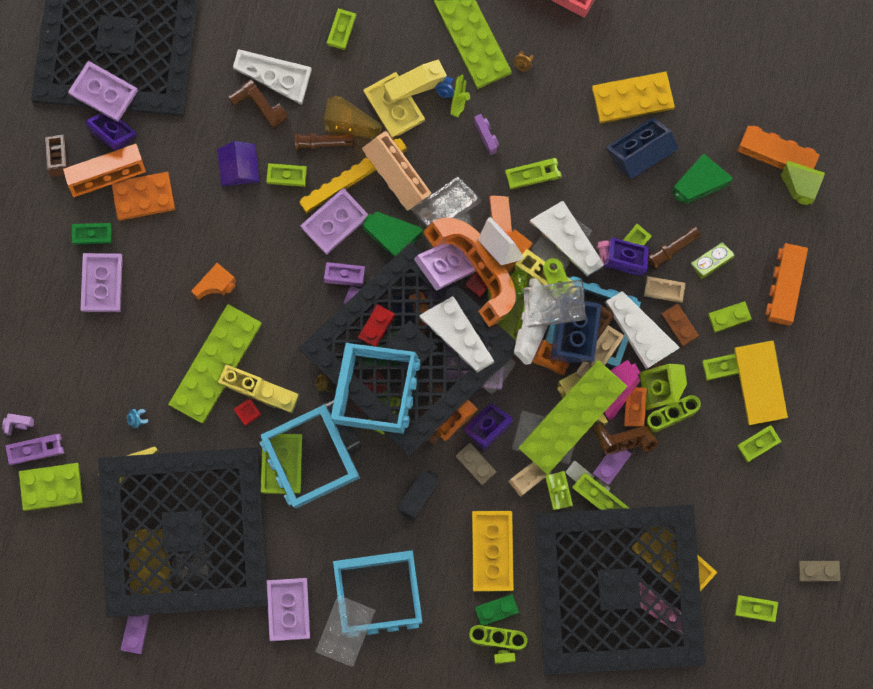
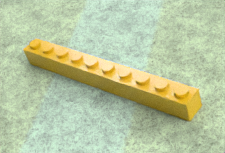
[299,138,407,214]

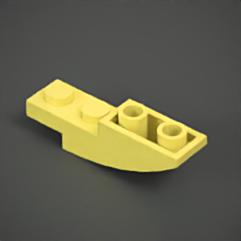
[218,365,300,413]

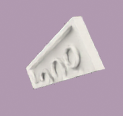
[233,49,312,105]
[530,201,604,276]
[514,278,558,365]
[604,291,680,369]
[419,296,494,372]

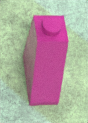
[604,360,641,421]

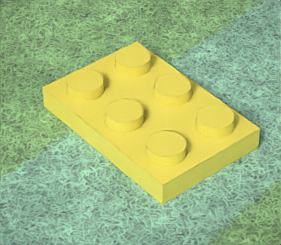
[363,72,425,139]

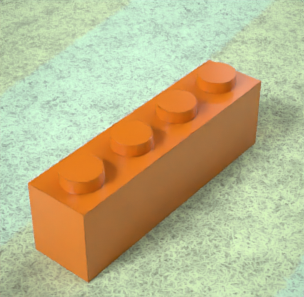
[737,125,820,170]
[63,144,146,198]
[765,243,808,326]

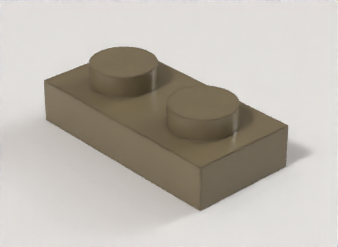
[455,443,497,486]
[798,561,840,582]

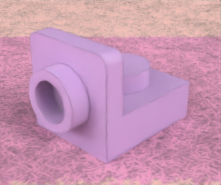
[2,413,34,436]

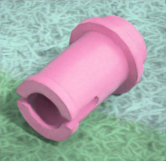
[596,241,609,263]

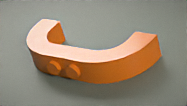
[423,218,516,327]

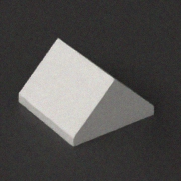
[478,217,524,265]

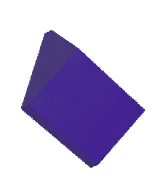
[85,113,137,151]
[217,141,260,187]
[604,237,649,276]
[463,403,513,451]

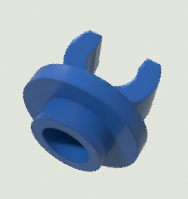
[435,76,454,98]

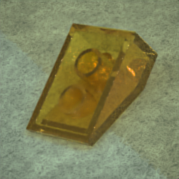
[324,96,382,139]

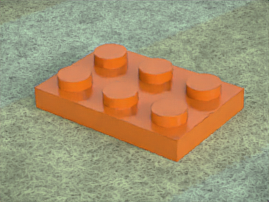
[112,172,176,221]

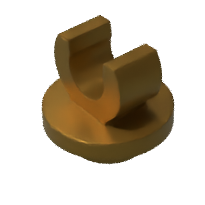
[513,51,533,71]
[315,373,334,392]

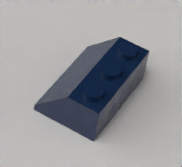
[606,118,679,179]
[550,297,602,363]

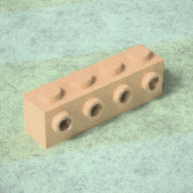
[362,131,431,211]

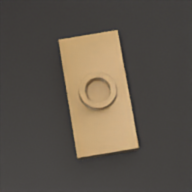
[644,276,685,303]
[508,462,551,497]

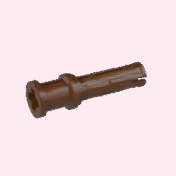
[295,132,352,150]
[648,226,701,270]

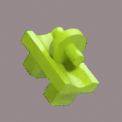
[545,471,573,511]

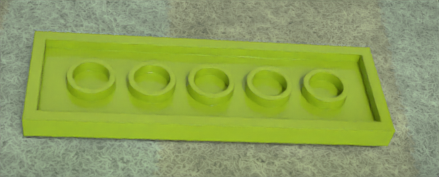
[433,0,512,89]
[168,304,262,424]
[518,360,627,474]

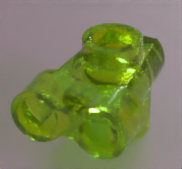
[510,271,531,294]

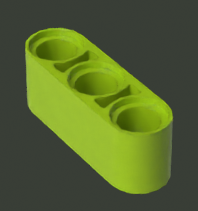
[646,395,701,432]
[469,625,527,651]

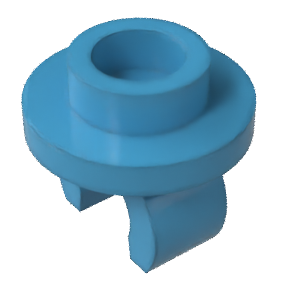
[127,409,148,429]

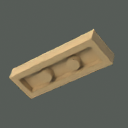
[575,325,624,378]

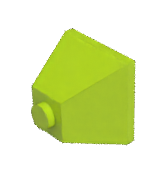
[781,161,825,205]
[640,364,687,411]

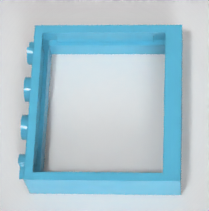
[545,276,641,369]
[331,343,420,434]
[260,405,360,509]
[333,550,422,638]

